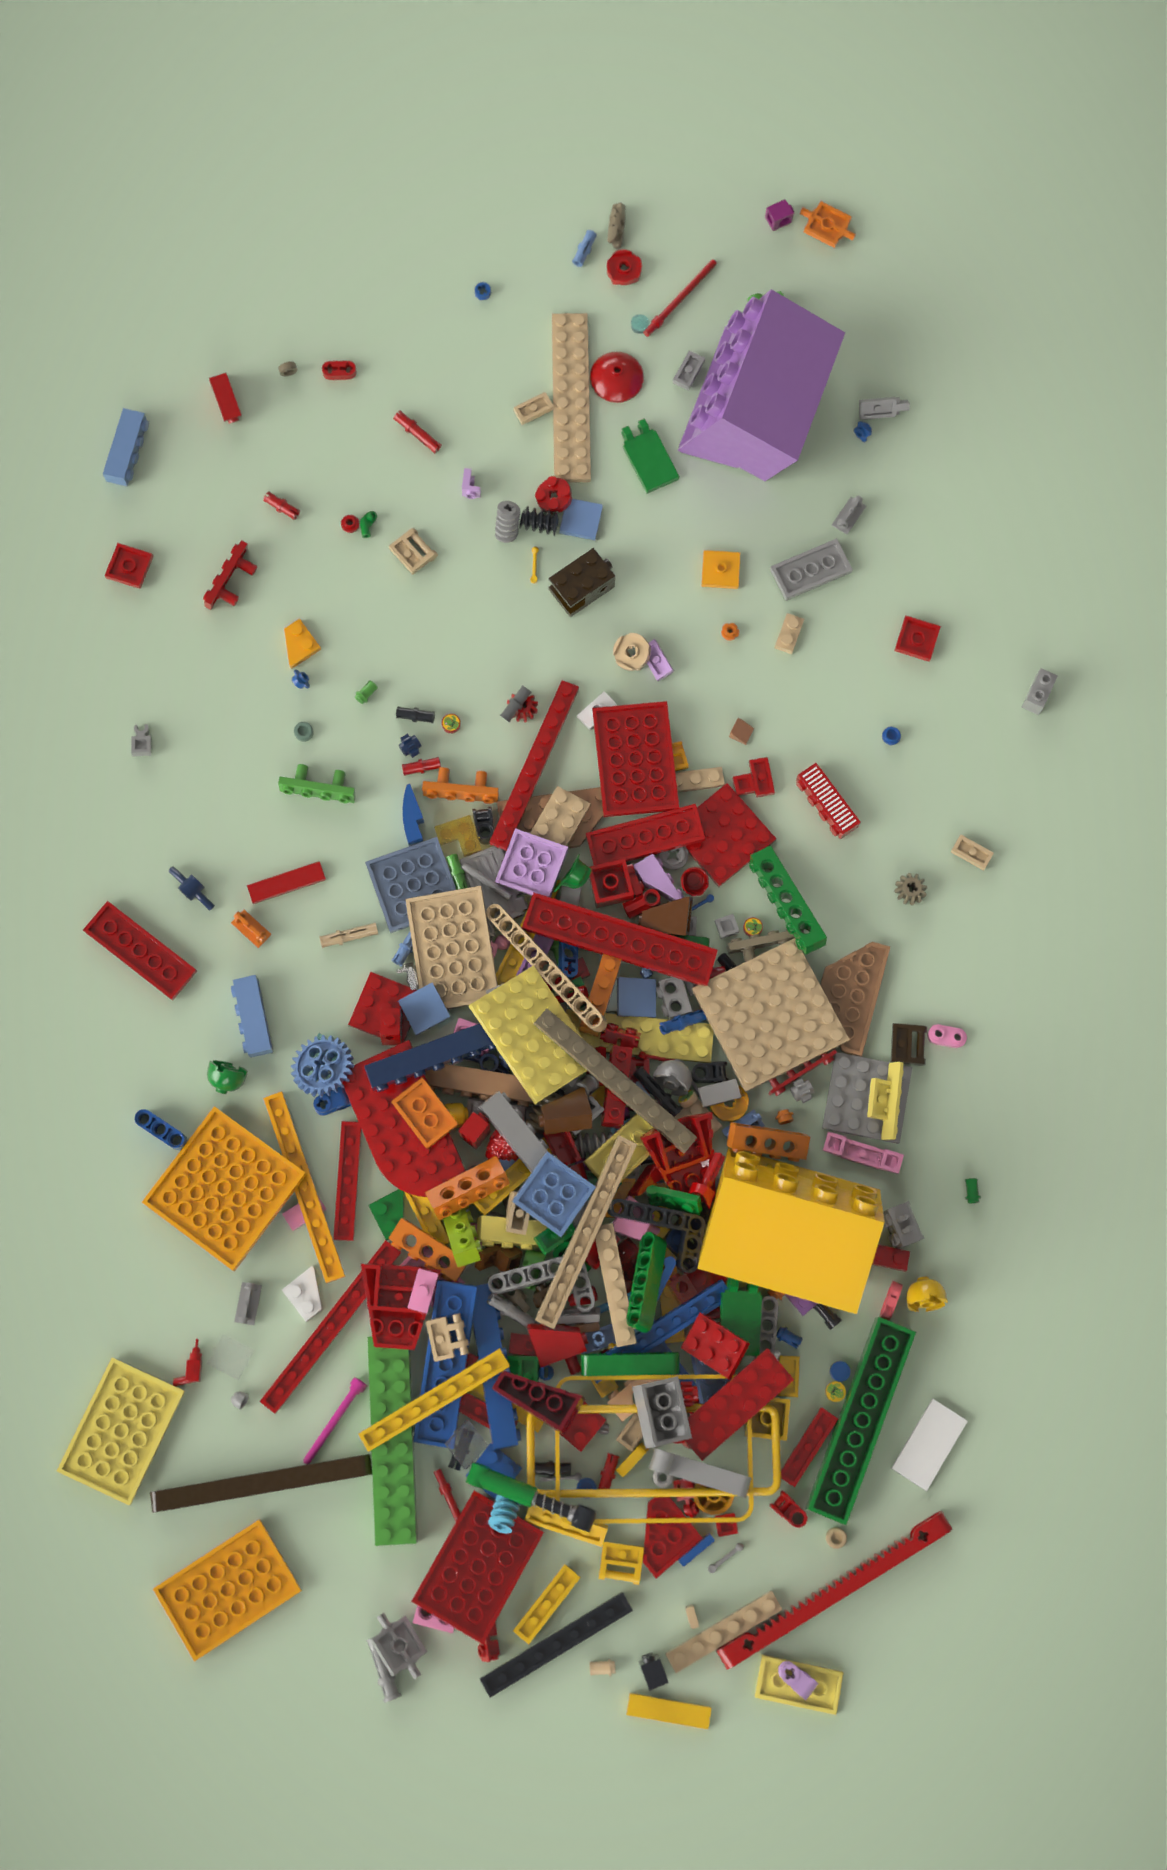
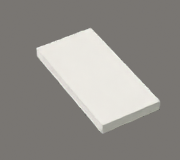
[891,1399,968,1491]

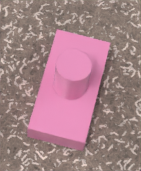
[408,1268,439,1314]

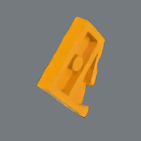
[284,618,321,669]

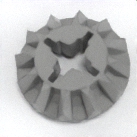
[658,846,688,870]

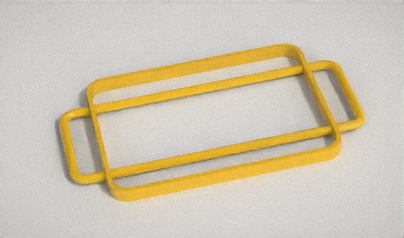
[527,1374,781,1524]

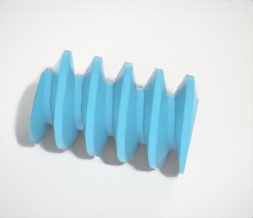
[488,1495,520,1534]

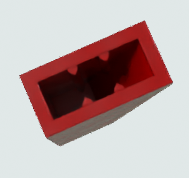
[209,373,242,424]
[527,1323,589,1367]

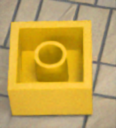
[744,1398,790,1441]

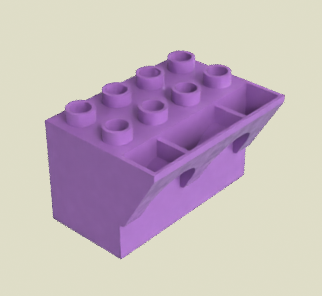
[678,289,845,481]

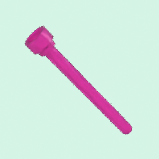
[303,1377,367,1464]

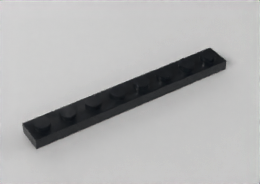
[480,1591,633,1698]

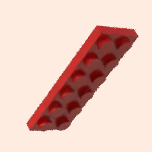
[586,803,706,865]
[83,901,197,1001]
[684,1348,794,1461]

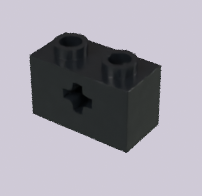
[639,1652,669,1691]

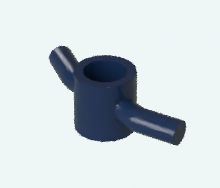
[168,866,215,911]
[463,1053,510,1074]

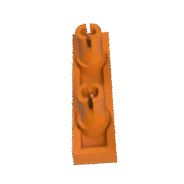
[422,767,499,804]

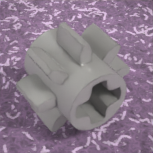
[790,1078,814,1103]

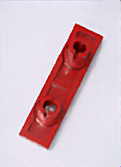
[203,540,257,610]

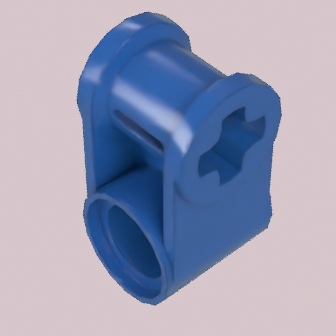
[313,1086,351,1116]

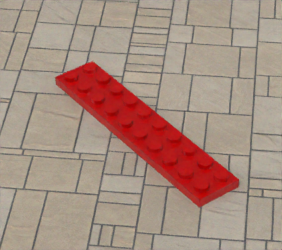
[522,892,718,986]

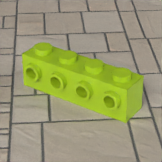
[443,1205,482,1267]

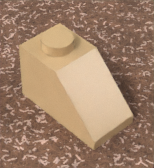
[506,1191,530,1235]

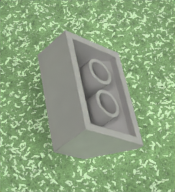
[632,1376,692,1448]

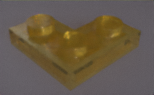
[434,815,482,857]

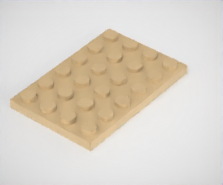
[405,886,498,1009]

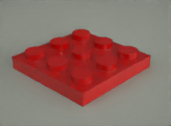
[348,972,417,1043]

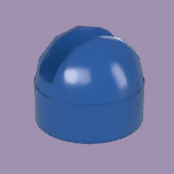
[539,1365,554,1381]

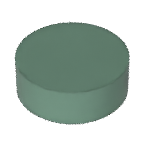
[294,722,313,742]

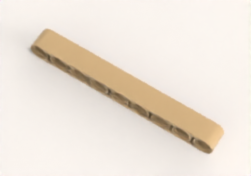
[486,904,607,1032]

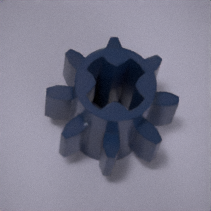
[398,733,422,758]

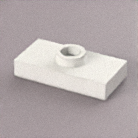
[577,691,617,730]

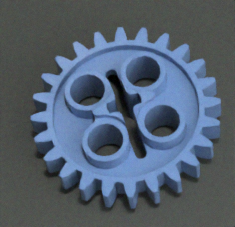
[291,1035,354,1097]

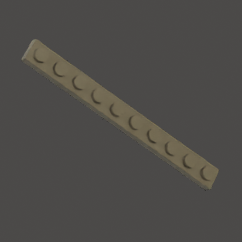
[533,1008,697,1153]

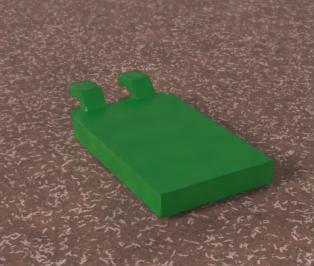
[621,418,680,494]
[720,1277,762,1356]

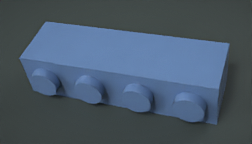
[103,408,149,486]
[231,975,273,1058]

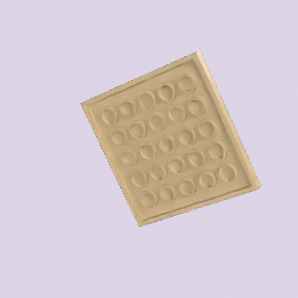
[692,938,850,1092]

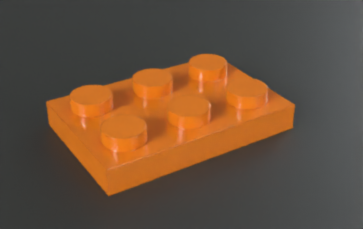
[391,1077,459,1149]

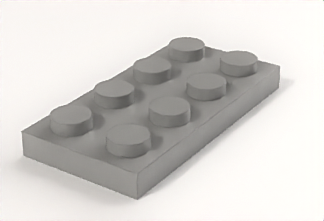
[770,539,853,601]

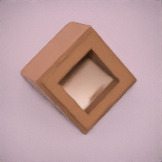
[729,718,754,745]

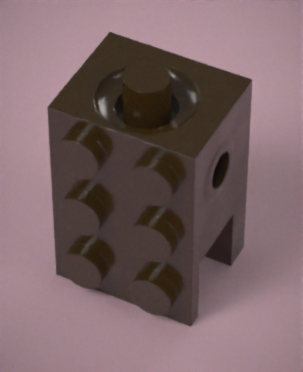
[548,548,615,617]

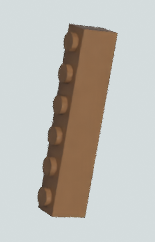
[425,1064,535,1107]

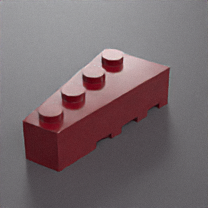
[492,1371,585,1435]

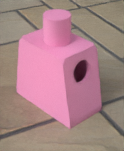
[613,1196,660,1241]

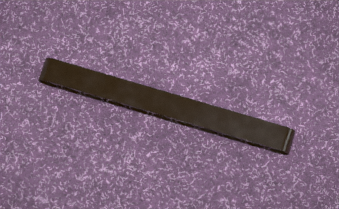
[150,1454,372,1513]

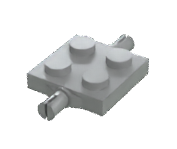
[370,1613,427,1679]

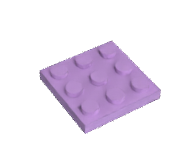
[495,829,569,898]

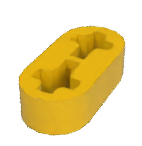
[616,1442,649,1477]

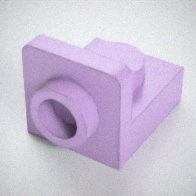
[462,468,481,499]

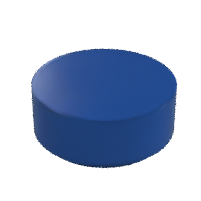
[830,1361,850,1382]

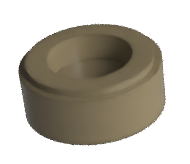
[278,362,297,377]

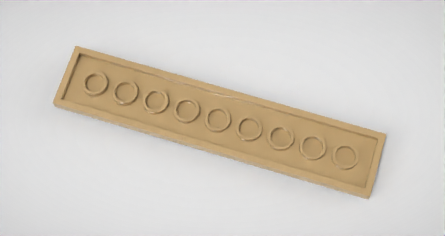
[552,313,591,483]

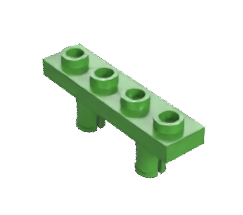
[278,764,356,804]

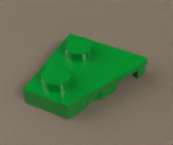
[368,1189,404,1241]
[507,1356,540,1382]

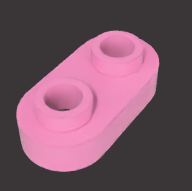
[927,1024,967,1048]

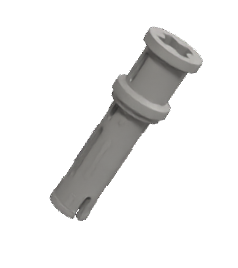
[367,1637,402,1703]

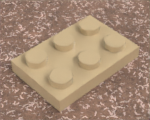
[530,786,591,846]

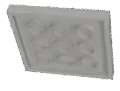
[822,1052,912,1144]

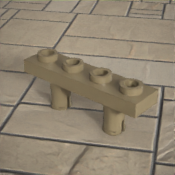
[727,929,804,962]

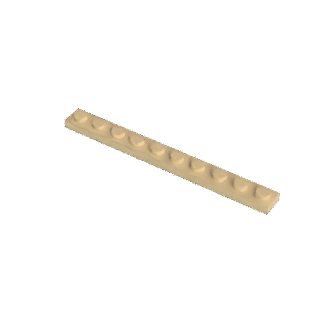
[535,1135,637,1329]

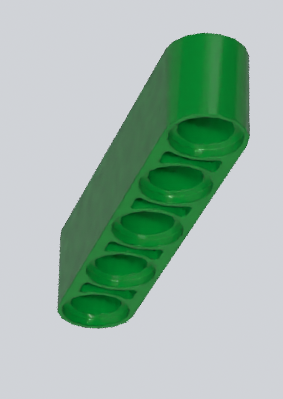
[626,1232,667,1333]
[581,1352,680,1376]

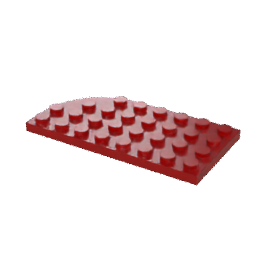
[342,1040,466,1197]

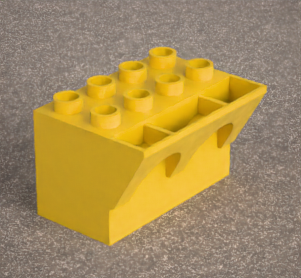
[698,1147,884,1314]

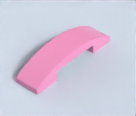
[823,1131,904,1174]

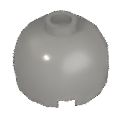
[653,1059,692,1096]

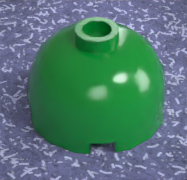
[207,1060,248,1094]

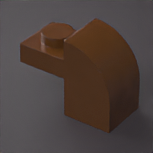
[475,1244,523,1272]

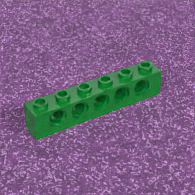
[749,846,827,955]

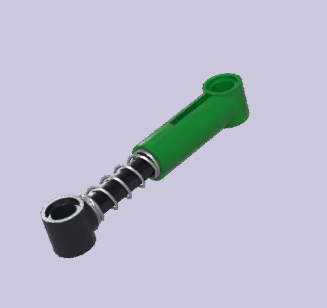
[465,1462,597,1532]

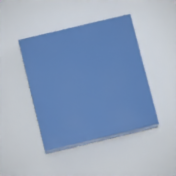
[560,499,603,541]
[617,977,656,1018]
[398,982,451,1035]

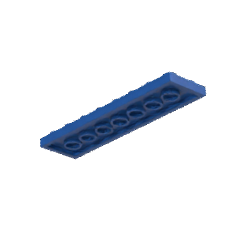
[413,1280,478,1449]

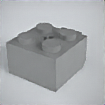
[883,1201,925,1249]

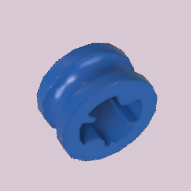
[475,282,491,300]

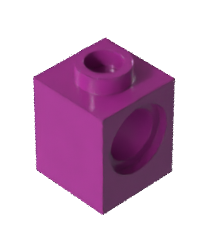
[765,199,794,231]

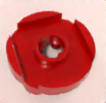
[606,249,642,285]
[535,476,572,514]

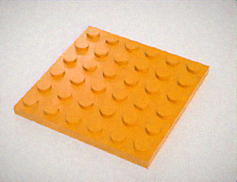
[142,1106,307,1272]

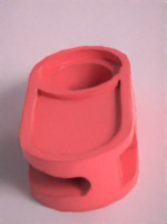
[879,1281,903,1321]

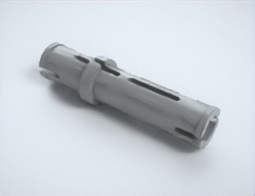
[487,1293,542,1328]

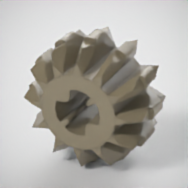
[894,873,927,906]

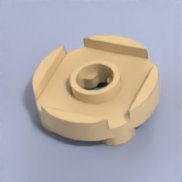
[613,633,651,671]

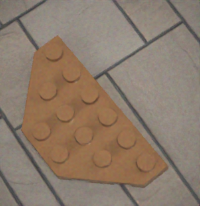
[497,787,603,849]
[820,942,890,1057]

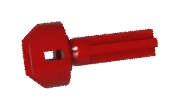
[688,1152,726,1209]

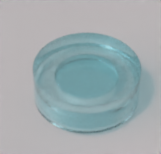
[631,314,649,334]

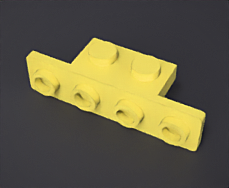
[867,1062,904,1141]

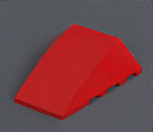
[640,1112,716,1193]
[361,1264,441,1350]

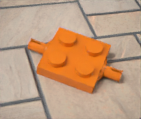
[800,201,856,248]

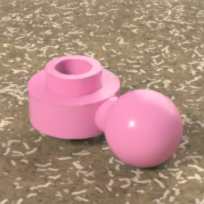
[491,935,510,958]

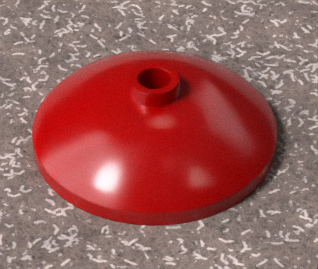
[590,352,644,403]

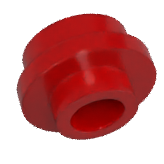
[341,515,359,533]

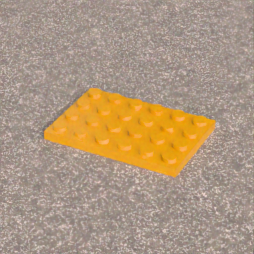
[153,1519,302,1662]

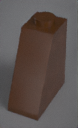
[638,897,693,936]
[538,1088,592,1135]

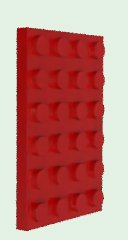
[592,701,679,817]
[411,1490,544,1645]

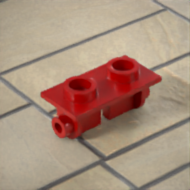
[600,1023,641,1048]
[478,1622,500,1662]

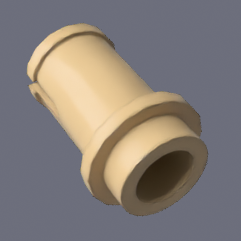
[590,1659,615,1676]

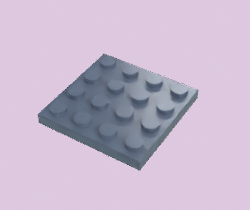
[365,837,456,934]

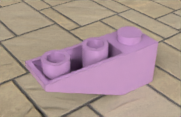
[633,854,684,901]

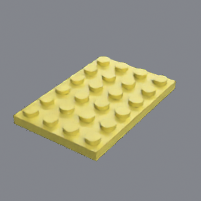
[469,965,587,1105]
[57,1357,185,1506]

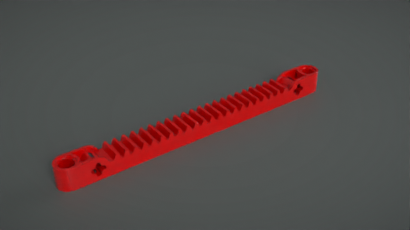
[716,1511,953,1670]

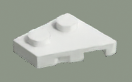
[282,1266,322,1322]

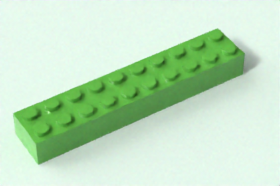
[368,1337,418,1546]

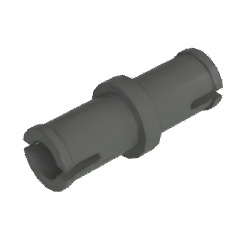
[500,685,532,723]

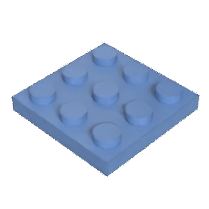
[512,1152,596,1237]

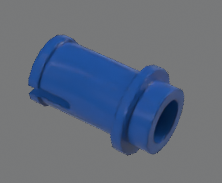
[776,1326,803,1349]

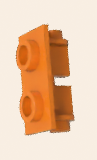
[231,909,272,948]

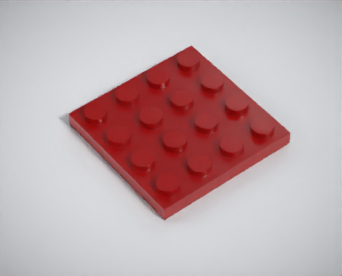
[685,783,777,887]

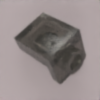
[396,962,419,990]

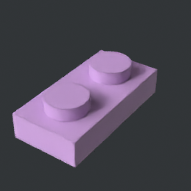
[647,639,674,681]

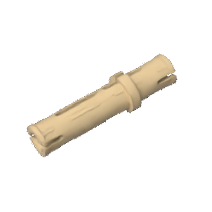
[319,922,378,948]

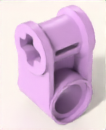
[778,1661,819,1700]

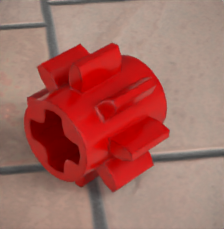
[680,1381,698,1407]

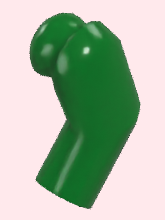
[360,511,377,538]

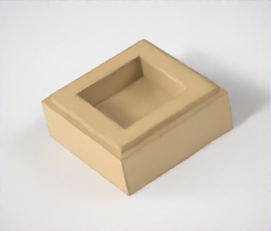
[685,1604,699,1629]

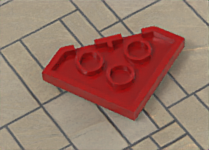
[643,1497,703,1578]

